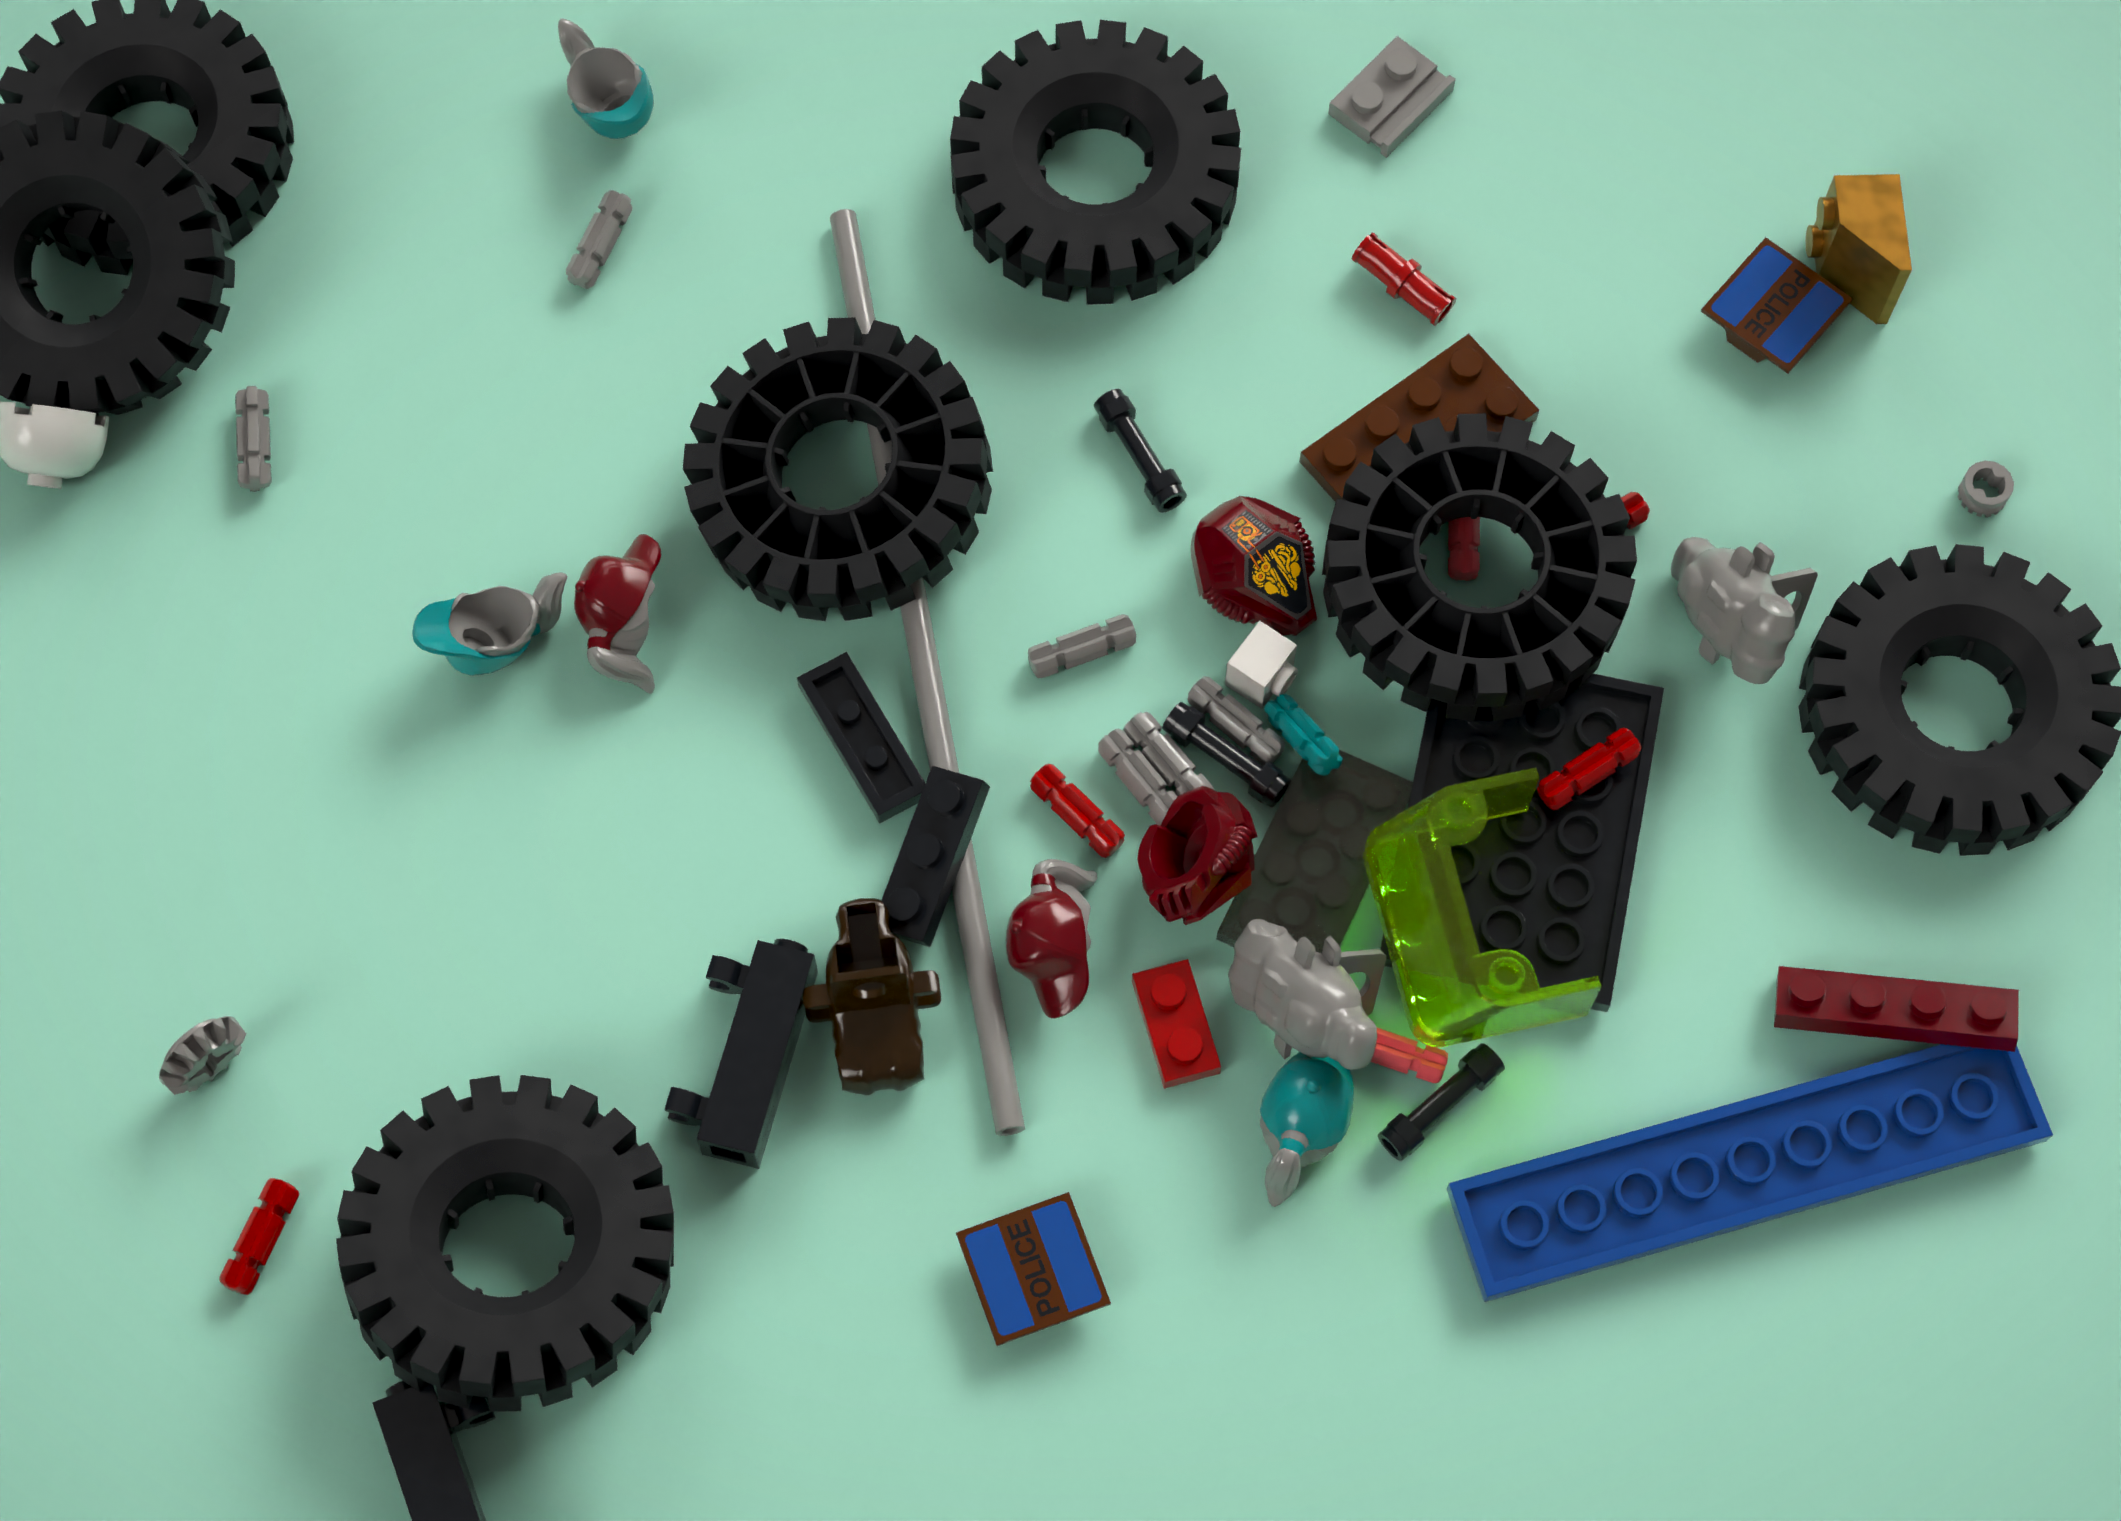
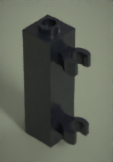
[664,939,818,1169]
[372,1381,496,1521]

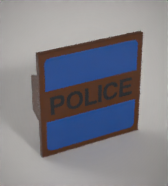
[1701,237,1853,374]
[956,1192,1111,1346]

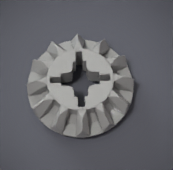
[159,1016,246,1095]

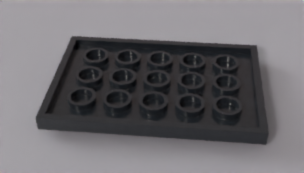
[1380,674,1664,1013]

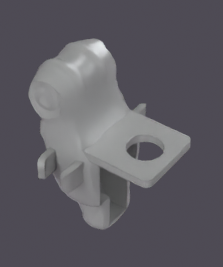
[1671,537,1818,684]
[1228,919,1386,1070]

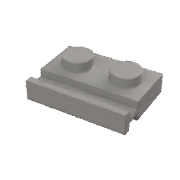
[1328,36,1456,158]

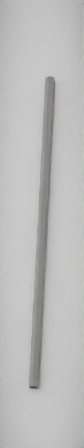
[830,209,1025,1136]

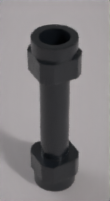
[1094,389,1187,513]
[1162,702,1292,808]
[1378,1043,1505,1161]

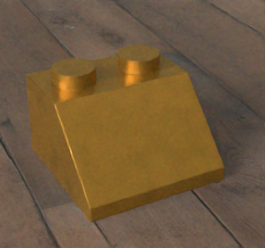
[1805,174,1912,324]

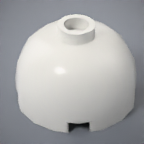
[0,402,109,489]

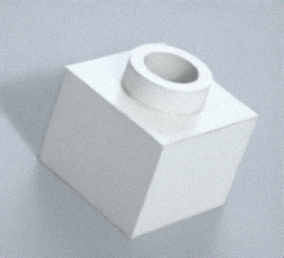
[1225,621,1298,709]

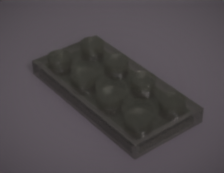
[1216,750,1413,953]

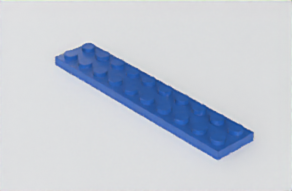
[1446,1044,2053,1302]

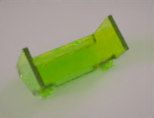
[1363,767,1601,1047]

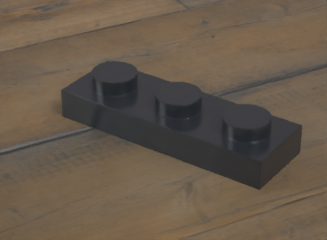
[797,652,925,824]
[881,766,990,947]

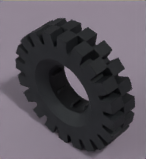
[0,0,294,276]
[950,20,1241,305]
[0,110,235,416]
[683,317,993,621]
[1322,413,1637,721]
[1798,544,2121,856]
[336,1075,674,1412]

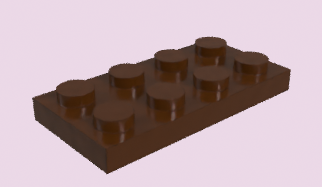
[1299,333,1539,502]

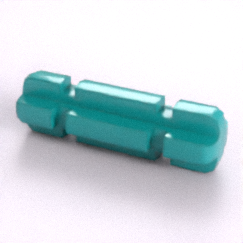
[1265,694,1343,776]

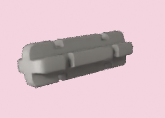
[566,190,632,289]
[235,386,272,491]
[1028,614,1136,678]
[1188,676,1285,766]
[1123,712,1214,797]
[1098,729,1177,825]

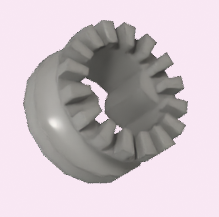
[1958,461,2014,517]

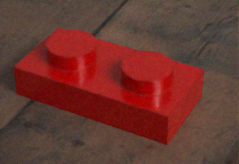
[1132,959,1221,1089]

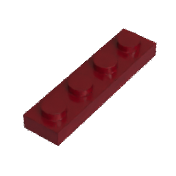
[1774,966,2019,1052]

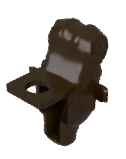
[803,898,941,1095]

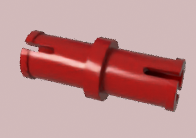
[1351,232,1457,326]

